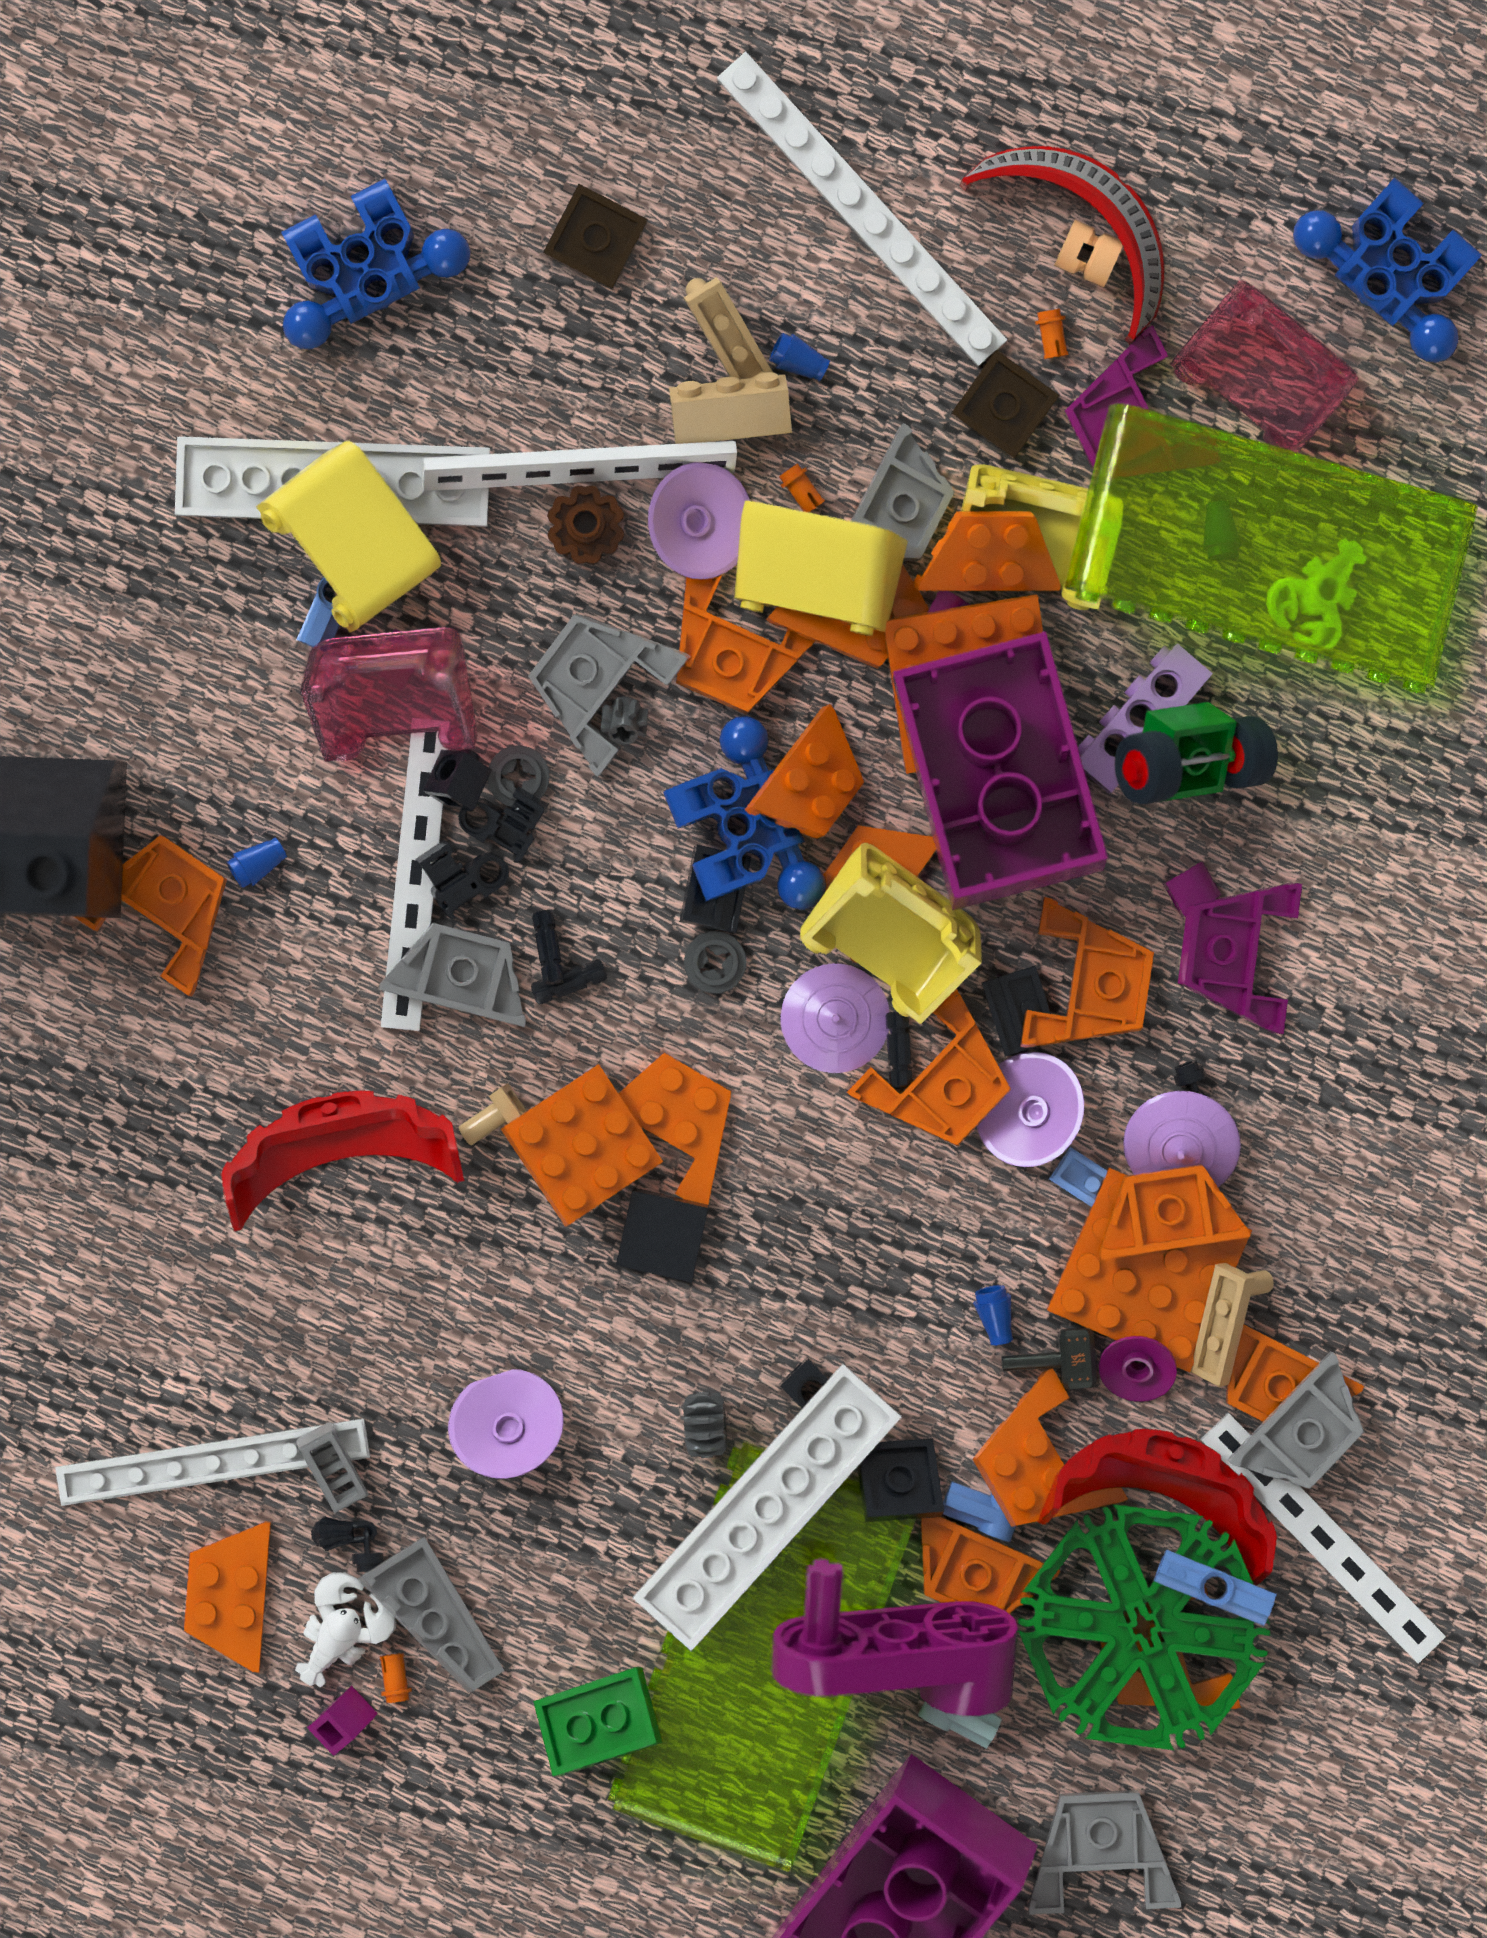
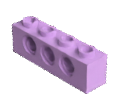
[1078,643,1213,794]

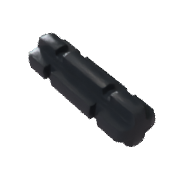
[532,910,565,986]
[531,959,607,1004]
[885,1011,912,1088]

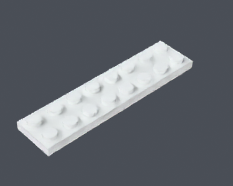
[175,437,490,527]
[633,1364,901,1651]

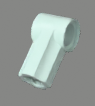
[918,1702,1002,1749]

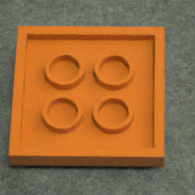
[501,1064,663,1227]

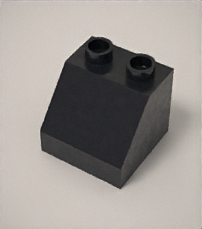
[0,756,127,918]

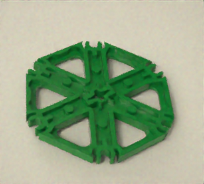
[1018,1504,1270,1751]

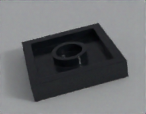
[616,1188,710,1283]
[857,1438,944,1522]

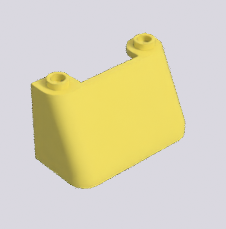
[256,441,441,632]
[961,464,1123,610]
[734,501,908,636]
[800,843,982,1024]

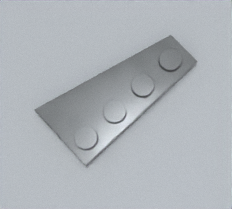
[357,1537,504,1693]

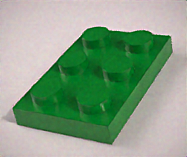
[533,1667,662,1777]

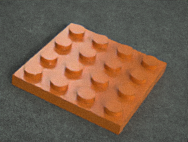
[884,594,1043,774]
[1047,1167,1252,1372]

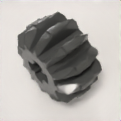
[683,1391,727,1458]

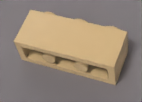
[669,372,792,444]

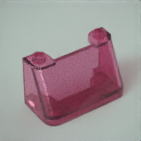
[1169,280,1358,463]
[300,628,478,762]

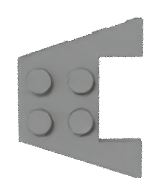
[528,613,691,777]
[1028,1790,1181,1915]

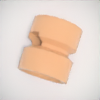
[1054,219,1123,288]

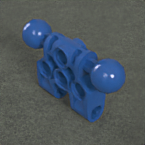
[281,178,471,350]
[1293,178,1482,363]
[663,716,826,910]

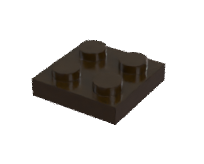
[543,184,648,290]
[950,350,1060,460]

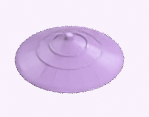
[648,462,750,579]
[781,964,890,1073]
[977,1052,1084,1167]
[1123,1091,1241,1187]
[448,1369,564,1478]

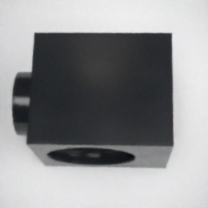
[423,747,492,811]
[779,1357,829,1408]

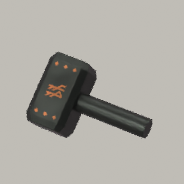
[1001,1327,1097,1389]

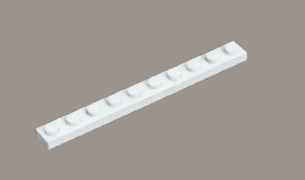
[717,51,1007,367]

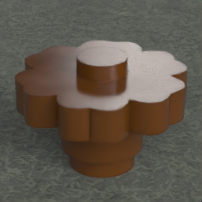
[547,485,624,565]

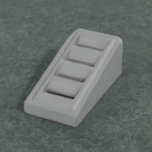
[296,1422,369,1514]

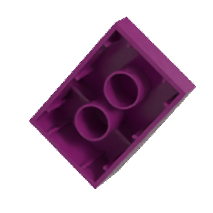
[893,631,1108,910]
[772,1754,1038,1938]

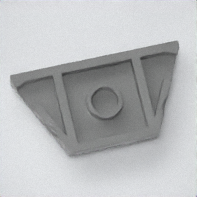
[851,423,955,562]
[378,923,526,1027]
[1227,1351,1364,1489]

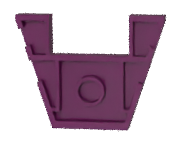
[1064,325,1221,481]
[1178,883,1302,1034]

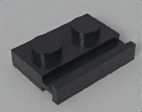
[679,844,751,934]
[981,965,1051,1057]

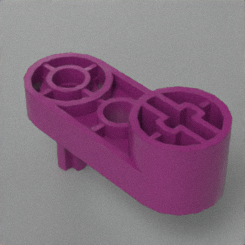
[771,1559,1018,1716]

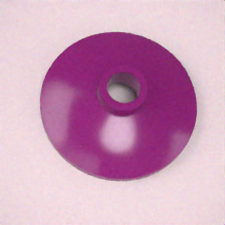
[1099,1336,1177,1402]

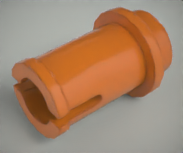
[1035,309,1069,359]
[779,463,825,513]
[379,1653,412,1703]

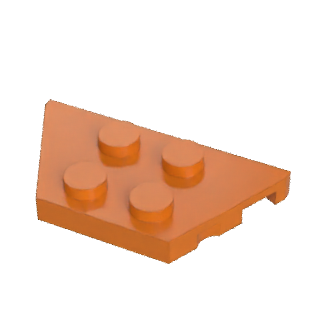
[914,511,1061,591]
[745,704,864,839]
[823,825,936,963]
[1099,1164,1250,1260]
[1226,1325,1364,1422]
[921,1516,1060,1614]
[184,1521,271,1673]

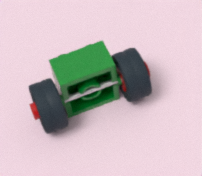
[1115,702,1278,804]

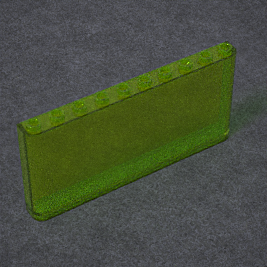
[1064,403,1478,694]
[607,1440,916,1872]

